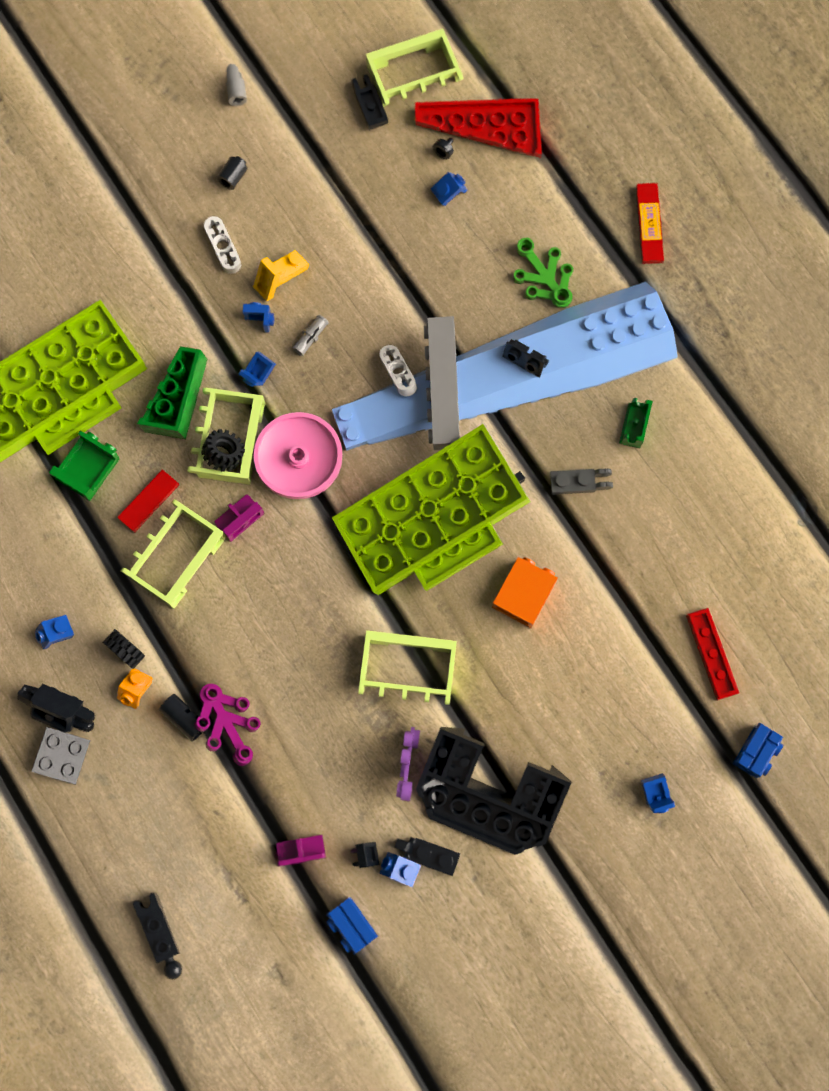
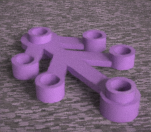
[396,727,420,801]

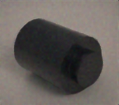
[216,156,248,190]

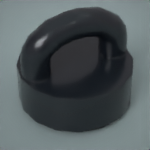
[433,137,454,159]

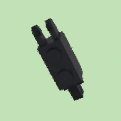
[17,684,95,733]

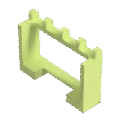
[366,29,463,106]
[187,388,265,485]
[121,499,227,609]
[358,630,457,705]

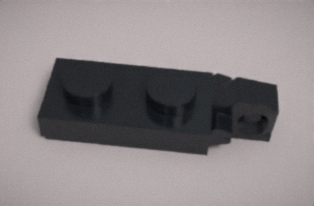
[394,837,461,876]

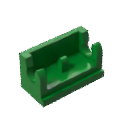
[619,398,653,449]

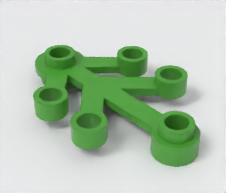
[513,238,573,308]

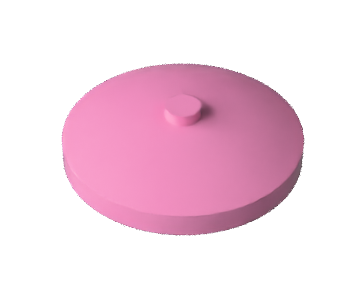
[254,412,343,499]

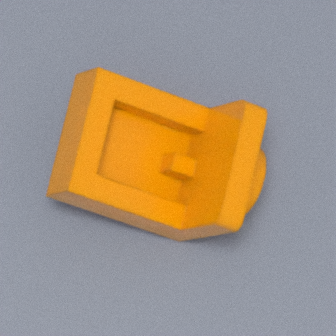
[117,668,153,709]

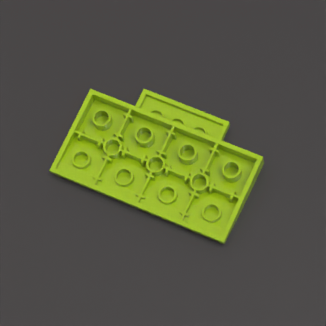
[0,299,147,462]
[332,424,531,595]

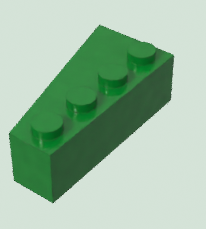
[137,346,208,440]

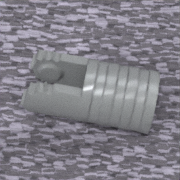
[226,63,247,106]

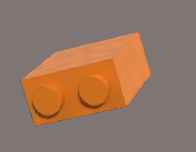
[492,557,558,628]

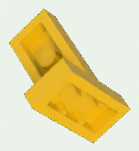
[253,250,309,301]

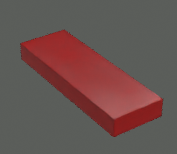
[117,469,180,533]

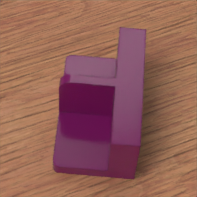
[214,494,265,542]
[276,835,326,867]

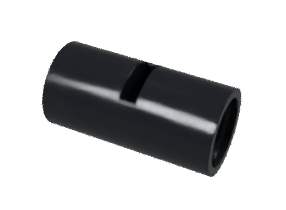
[159,694,206,742]

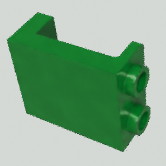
[49,430,120,501]

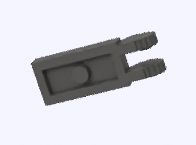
[550,468,613,495]

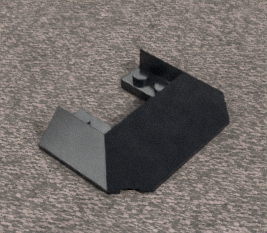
[416,727,572,855]

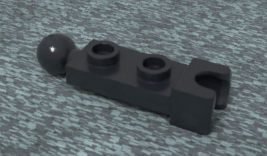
[133,892,182,980]

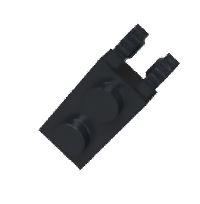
[351,74,389,130]

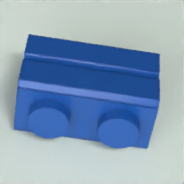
[733,723,783,778]
[326,897,378,954]

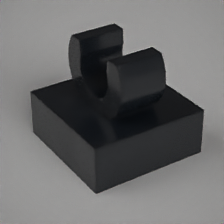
[350,842,380,869]

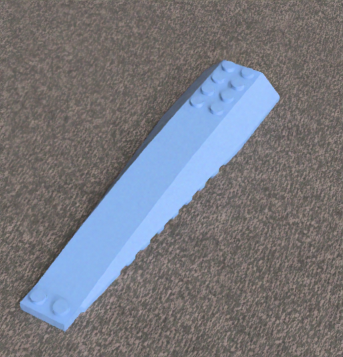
[332,282,678,451]

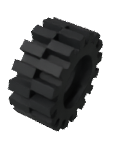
[201,429,245,472]
[102,629,145,669]

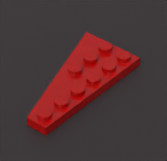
[415,98,542,158]

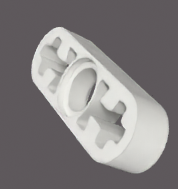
[204,217,241,274]
[379,345,417,397]

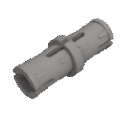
[292,315,329,356]

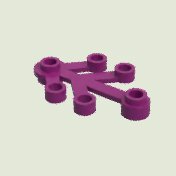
[195,684,261,766]

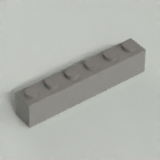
[424,316,460,450]

